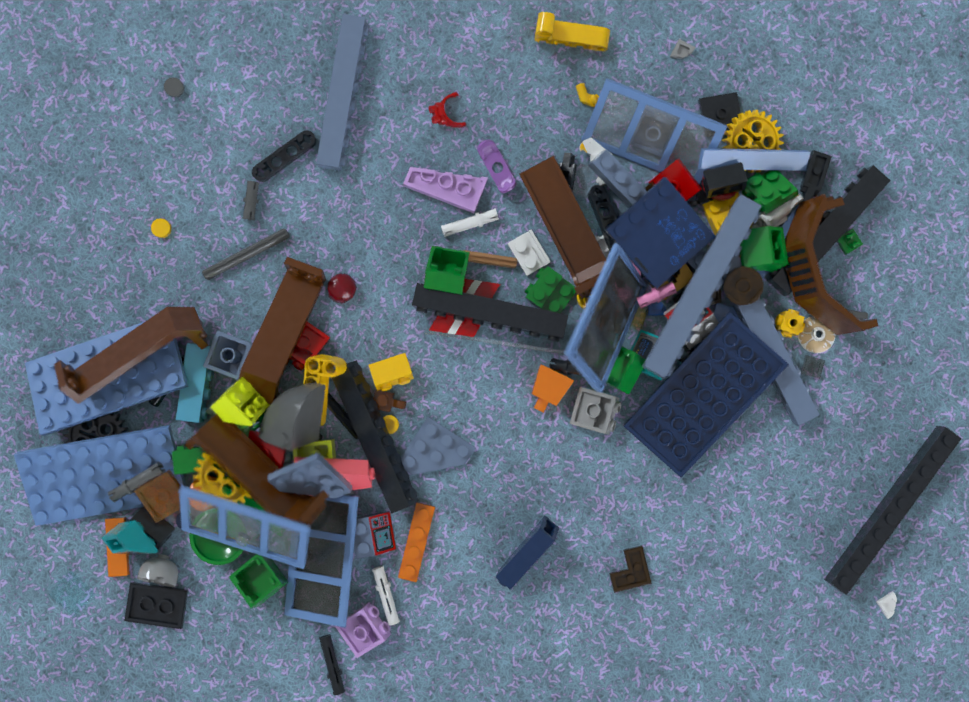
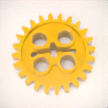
[722,110,784,173]
[193,453,251,508]

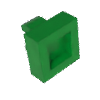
[837,228,863,255]

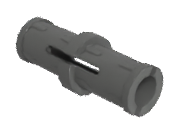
[242,181,260,221]

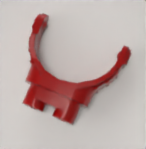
[429,92,466,128]

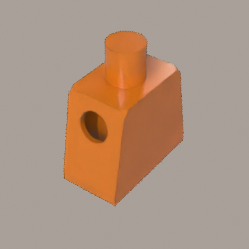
[531,364,574,413]

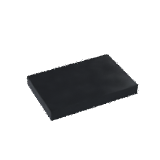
[124,582,188,629]

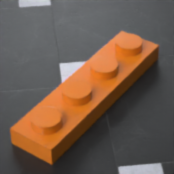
[398,502,435,582]

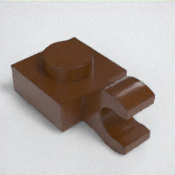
[374,390,406,412]

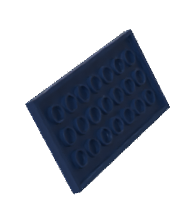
[623,312,789,478]

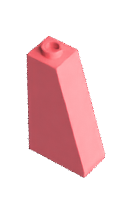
[294,457,375,496]

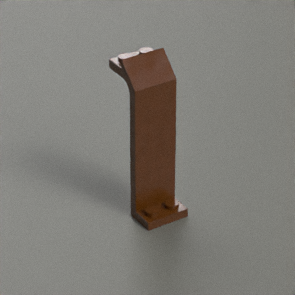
[519,155,617,299]
[239,257,326,405]
[54,307,208,404]
[185,414,329,526]

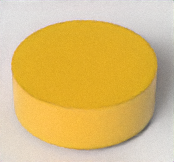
[151,218,172,238]
[383,415,399,434]

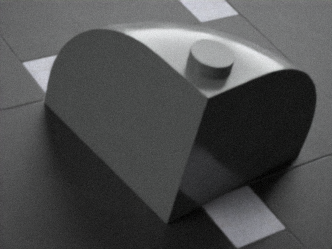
[259,383,326,451]

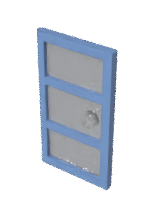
[581,78,727,185]
[179,486,310,569]

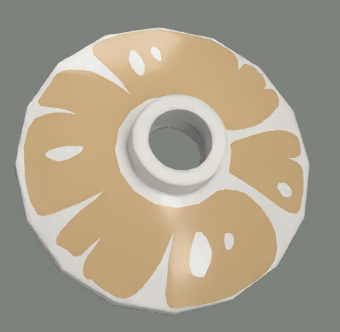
[798,316,836,353]

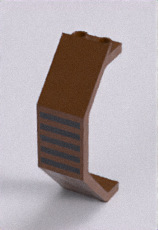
[785,194,878,335]

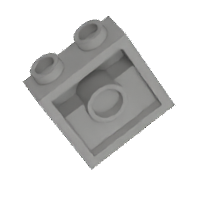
[570,387,621,435]

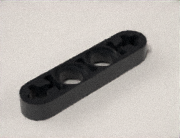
[252,130,316,182]
[587,185,617,251]

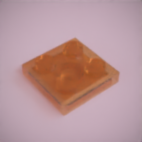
[134,470,181,523]

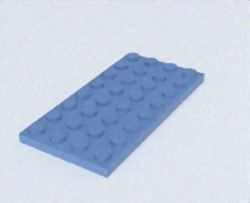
[25,322,188,436]
[14,425,186,526]

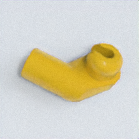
[576,83,599,107]

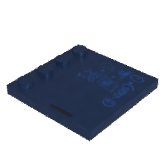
[605,177,716,289]

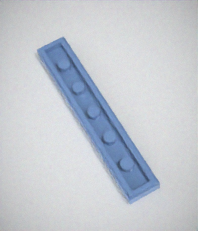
[698,148,810,171]

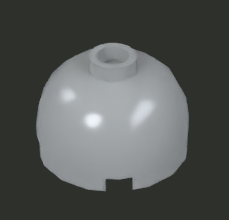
[137,554,178,587]

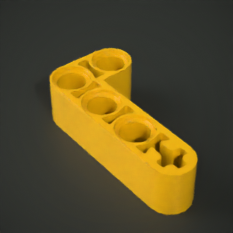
[534,12,610,51]
[304,354,347,427]

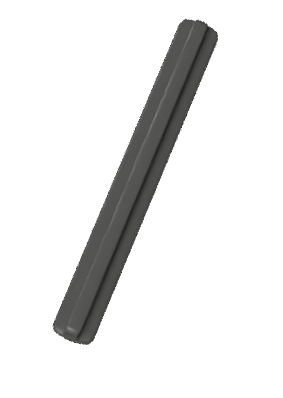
[202,228,290,280]

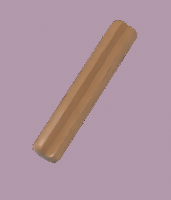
[463,250,517,268]

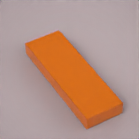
[105,517,130,577]

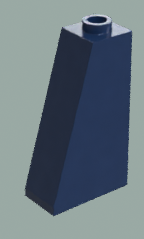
[496,516,559,590]

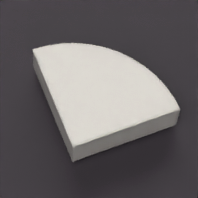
[876,591,897,619]

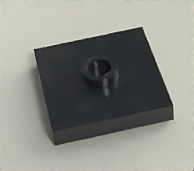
[698,92,744,137]

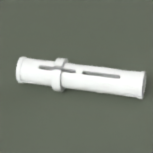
[441,208,499,237]
[372,566,400,626]

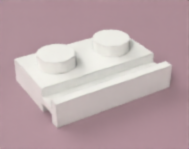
[507,230,551,276]

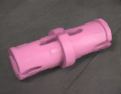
[636,282,677,309]

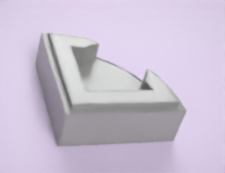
[670,39,696,59]

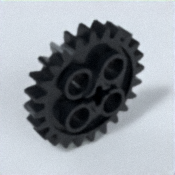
[63,412,128,444]

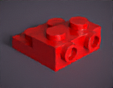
[290,322,330,371]

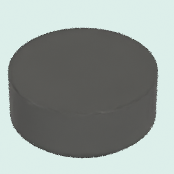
[164,77,184,98]

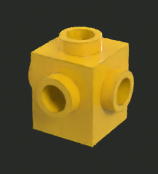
[775,309,805,338]

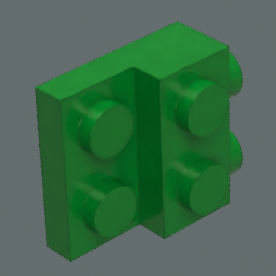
[742,170,798,215]
[525,266,576,313]

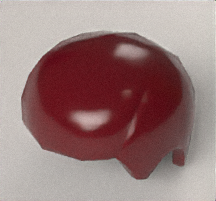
[327,273,357,304]

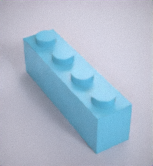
[176,343,214,423]

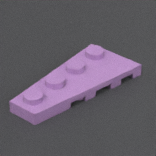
[403,167,488,213]

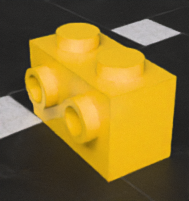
[369,353,414,391]

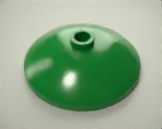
[189,506,248,565]

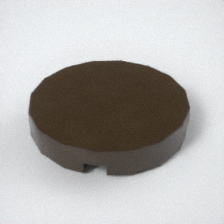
[723,266,764,305]

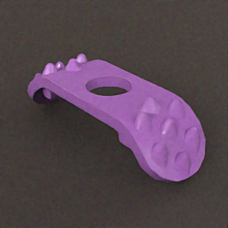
[477,140,517,193]

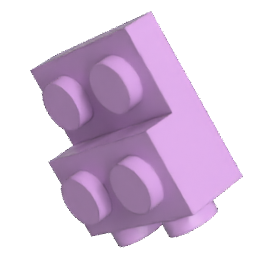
[335,603,391,658]

